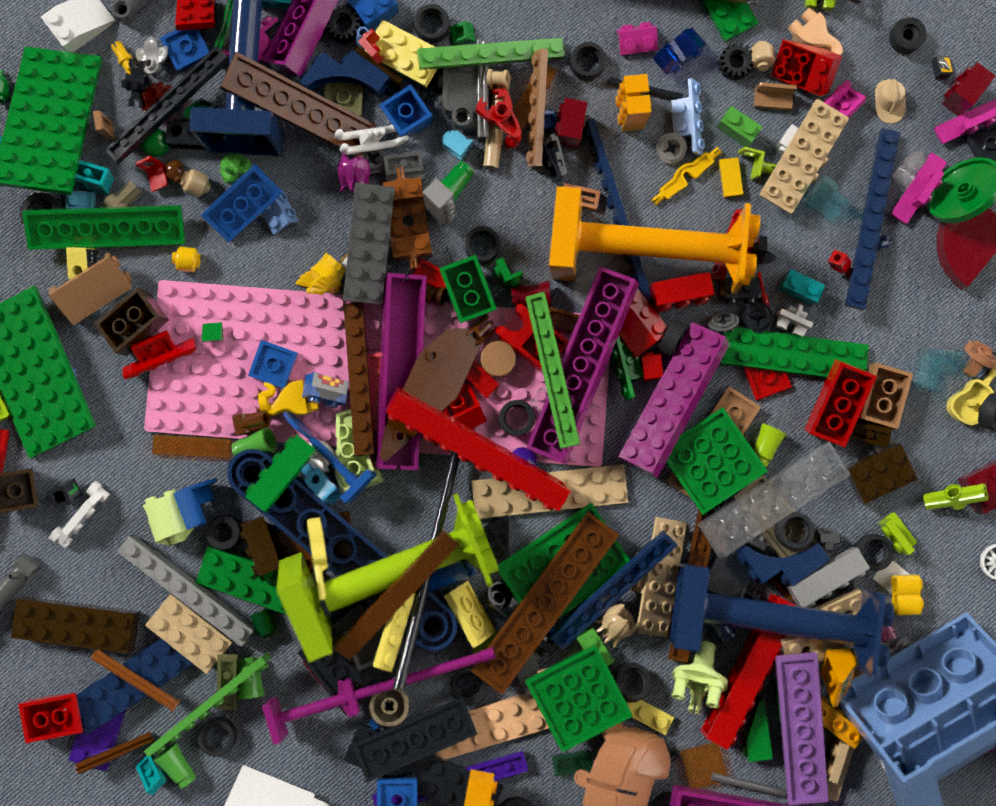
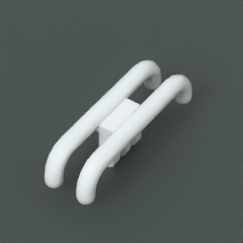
[334,125,408,155]

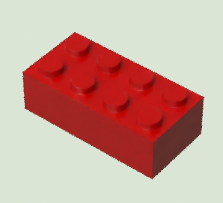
[804,359,877,447]

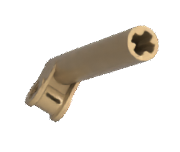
[483,69,511,170]

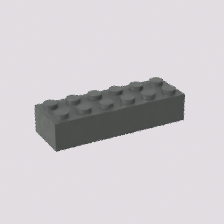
[343,182,395,304]

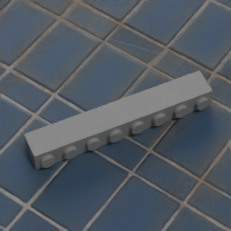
[117,535,256,647]

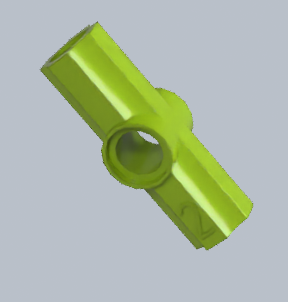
[924,484,988,510]

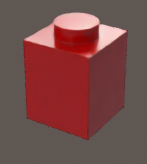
[639,352,663,381]

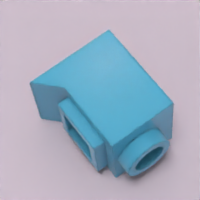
[442,130,474,161]

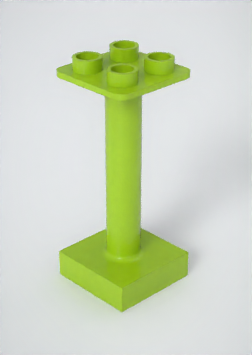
[277,493,499,662]

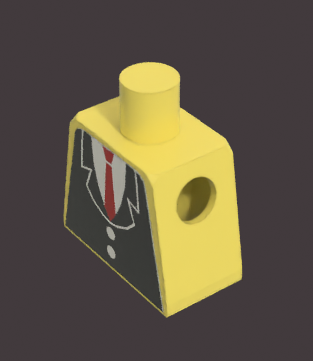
[66,248,98,279]

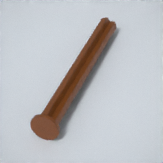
[91,650,181,713]

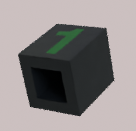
[47,478,83,509]

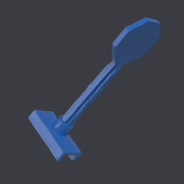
[283,411,377,503]

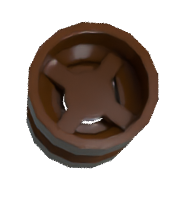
[425,283,447,306]

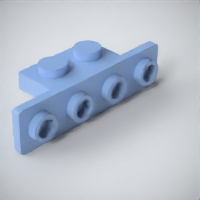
[671,78,705,156]

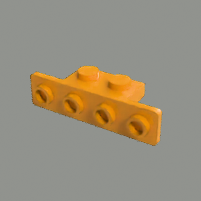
[820,694,863,749]

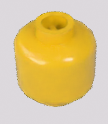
[172,246,201,273]

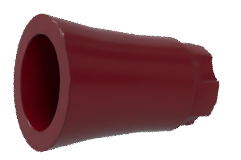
[511,280,551,307]

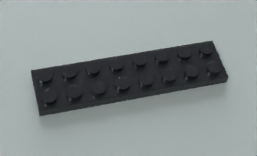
[343,722,504,806]

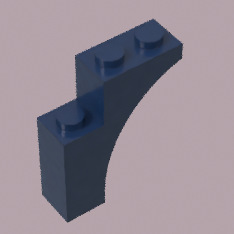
[300,50,391,97]
[735,543,830,586]

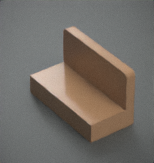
[753,82,797,111]

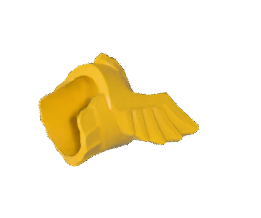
[296,253,346,295]

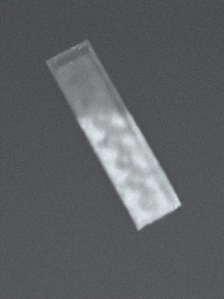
[698,441,851,557]

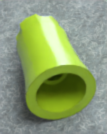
[753,423,787,467]

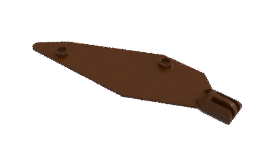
[380,314,498,461]

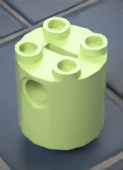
[142,489,194,546]

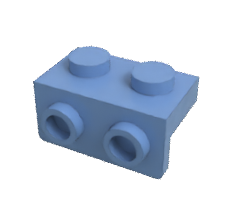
[262,189,299,234]

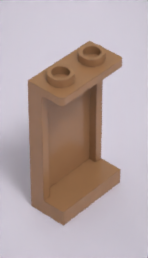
[49,252,132,325]

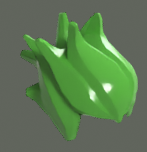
[220,152,253,185]

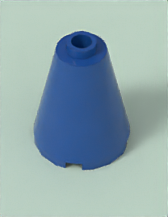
[428,559,475,591]

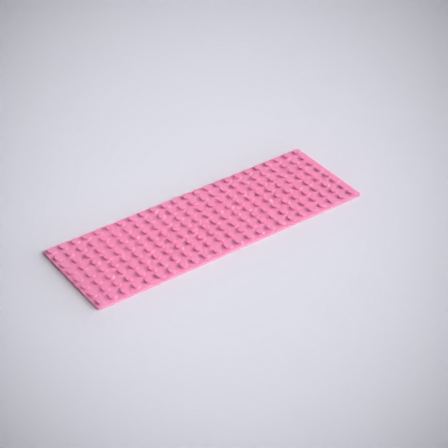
[144,280,610,467]

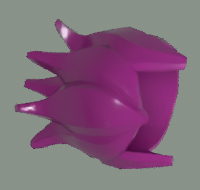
[338,154,370,192]

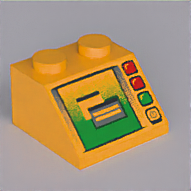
[820,647,857,707]

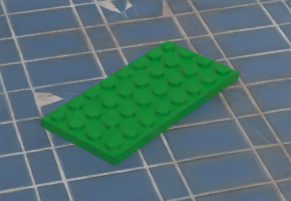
[0,46,103,195]
[0,286,97,459]

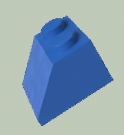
[347,0,399,30]
[379,85,433,137]

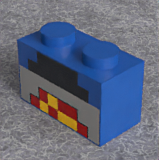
[302,372,349,408]

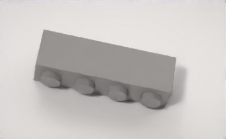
[422,178,456,226]
[786,547,870,608]

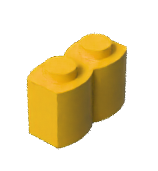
[891,574,924,615]

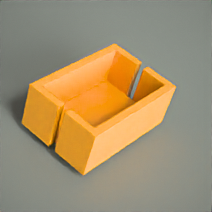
[615,74,651,131]

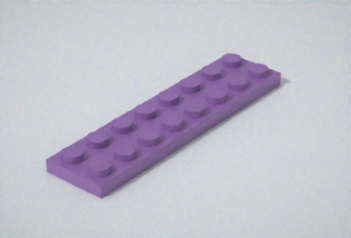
[775,652,829,805]

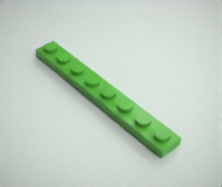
[416,38,565,70]
[526,292,581,449]
[144,652,272,757]

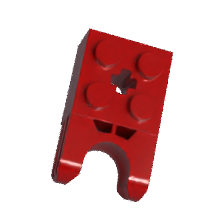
[495,303,569,374]

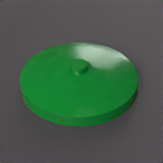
[927,157,996,223]

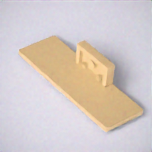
[759,99,849,214]
[630,517,687,637]

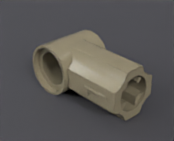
[103,180,143,207]

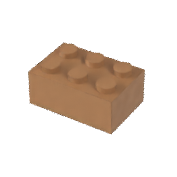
[858,363,913,430]

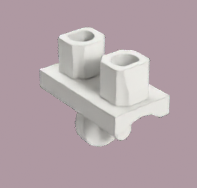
[775,304,813,337]

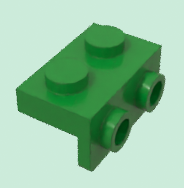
[494,258,523,288]

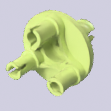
[671,641,728,714]

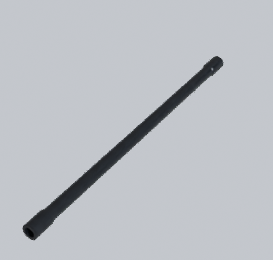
[392,451,460,691]

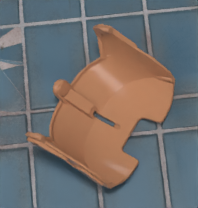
[574,722,670,806]

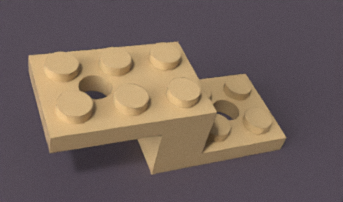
[780,588,862,663]

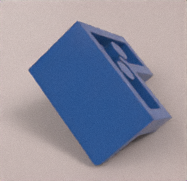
[173,478,218,530]

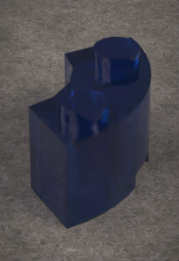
[653,27,707,75]

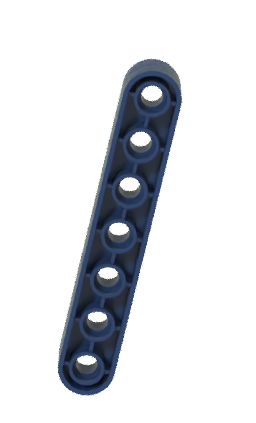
[227,449,457,651]

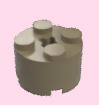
[367,689,409,727]

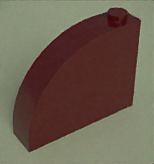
[936,208,996,290]

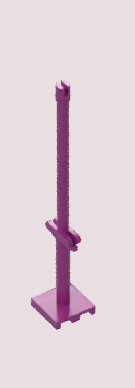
[262,647,496,745]

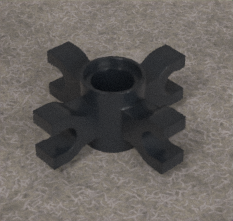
[121,59,152,108]

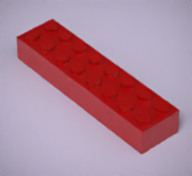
[700,593,796,750]

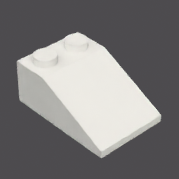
[41,0,116,53]

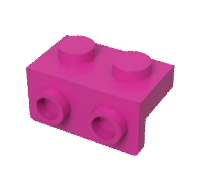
[617,22,658,55]
[823,80,866,118]

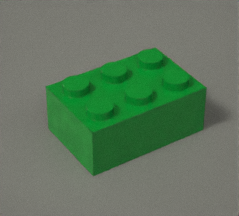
[439,255,496,324]

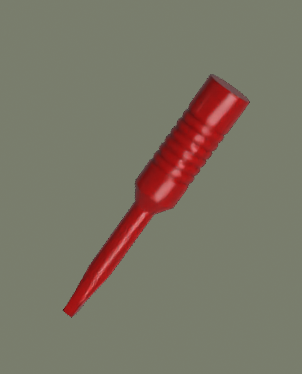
[757,272,770,317]

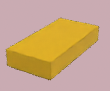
[718,157,743,198]

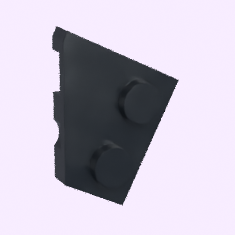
[542,133,568,184]
[483,515,510,564]

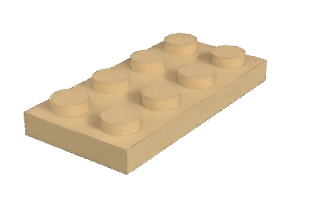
[145,594,233,674]

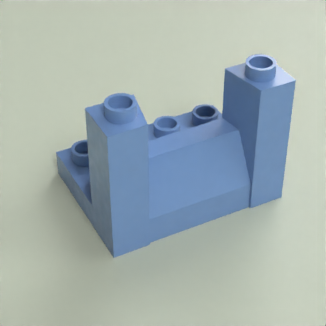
[838,612,996,806]

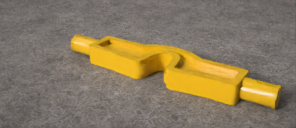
[651,147,722,205]

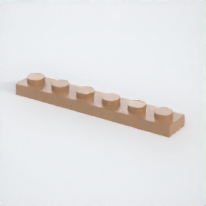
[526,49,548,167]

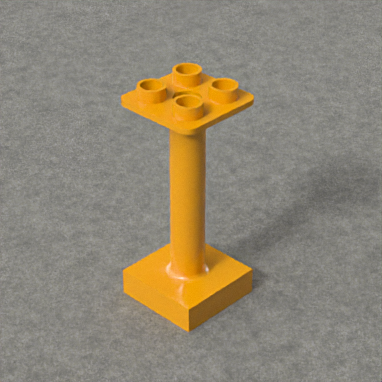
[549,186,760,294]

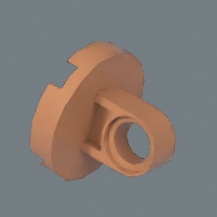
[963,340,996,377]

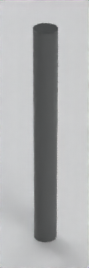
[711,773,787,797]

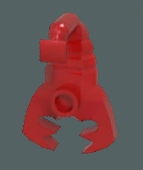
[475,89,521,149]

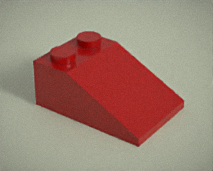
[18,692,83,744]

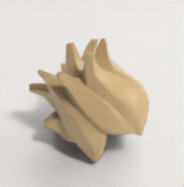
[595,604,640,648]

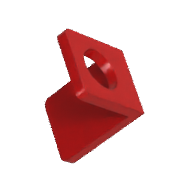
[135,156,168,192]

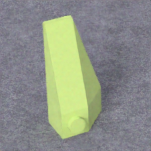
[335,408,383,493]

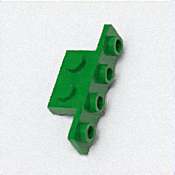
[611,336,643,401]

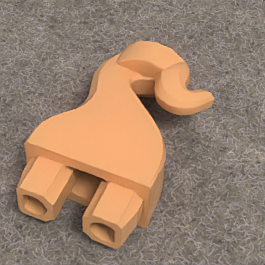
[788,8,844,55]

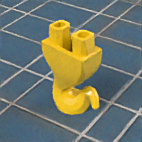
[258,380,320,416]

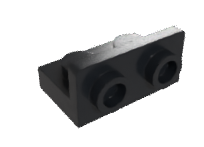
[719,277,761,304]

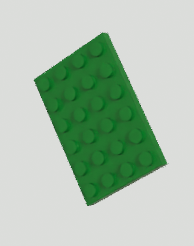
[497,503,630,618]

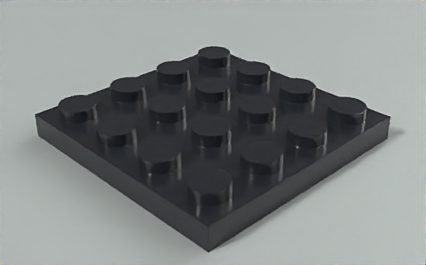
[298,603,401,715]

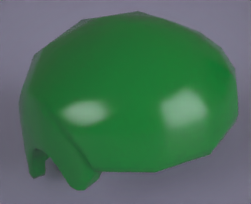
[141,129,170,157]

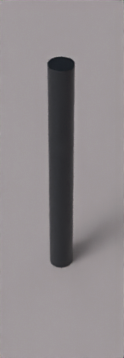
[609,77,683,100]

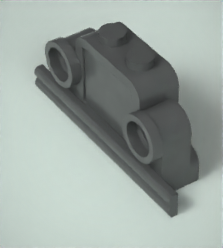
[438,39,489,138]

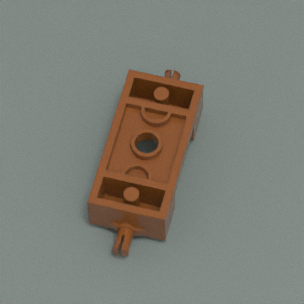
[383,167,432,270]

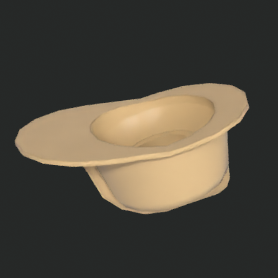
[875,79,906,124]

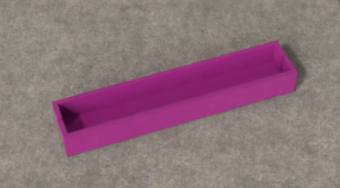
[376,273,426,470]

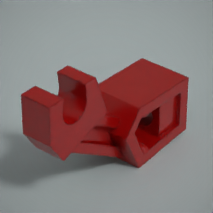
[828,250,852,279]

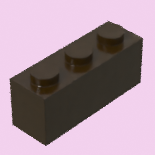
[240,516,280,582]

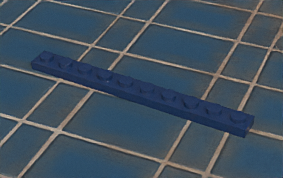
[584,118,652,301]
[845,128,900,311]

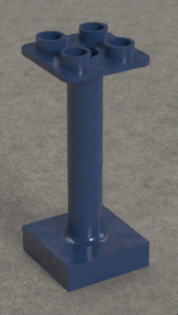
[190,0,284,156]
[670,563,894,677]

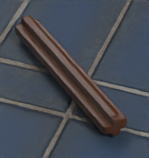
[75,732,154,774]

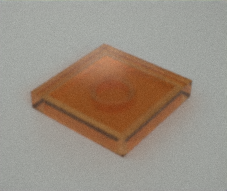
[680,742,727,789]

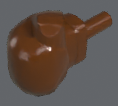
[165,160,185,192]

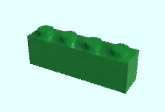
[245,435,316,513]

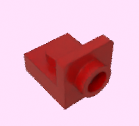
[358,29,383,64]

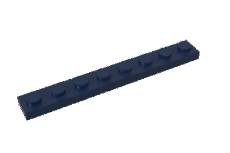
[549,530,678,650]

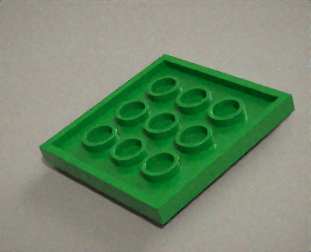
[666,407,768,515]
[525,643,633,752]

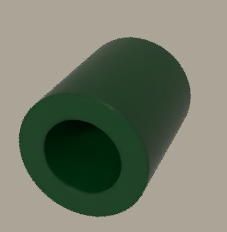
[250,608,277,639]

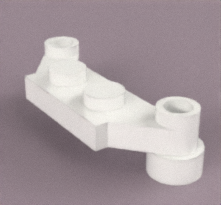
[48,481,110,549]

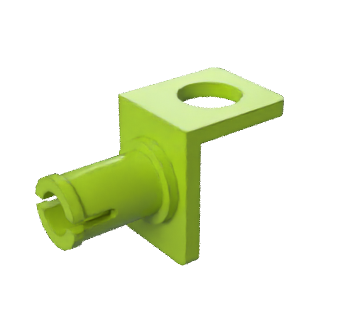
[738,147,777,180]

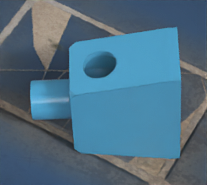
[301,463,344,506]

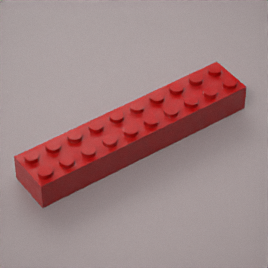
[386,387,571,511]

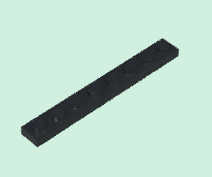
[105,46,229,165]

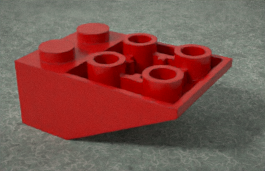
[771,39,842,96]

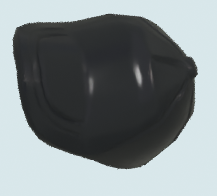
[486,581,519,619]

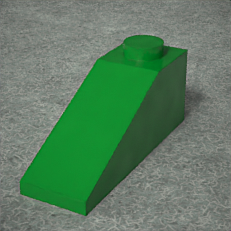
[741,696,773,762]

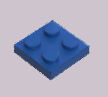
[160,29,210,73]
[248,340,298,389]

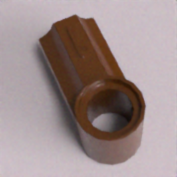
[232,410,271,436]

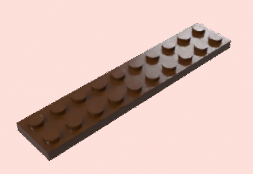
[471,512,619,694]

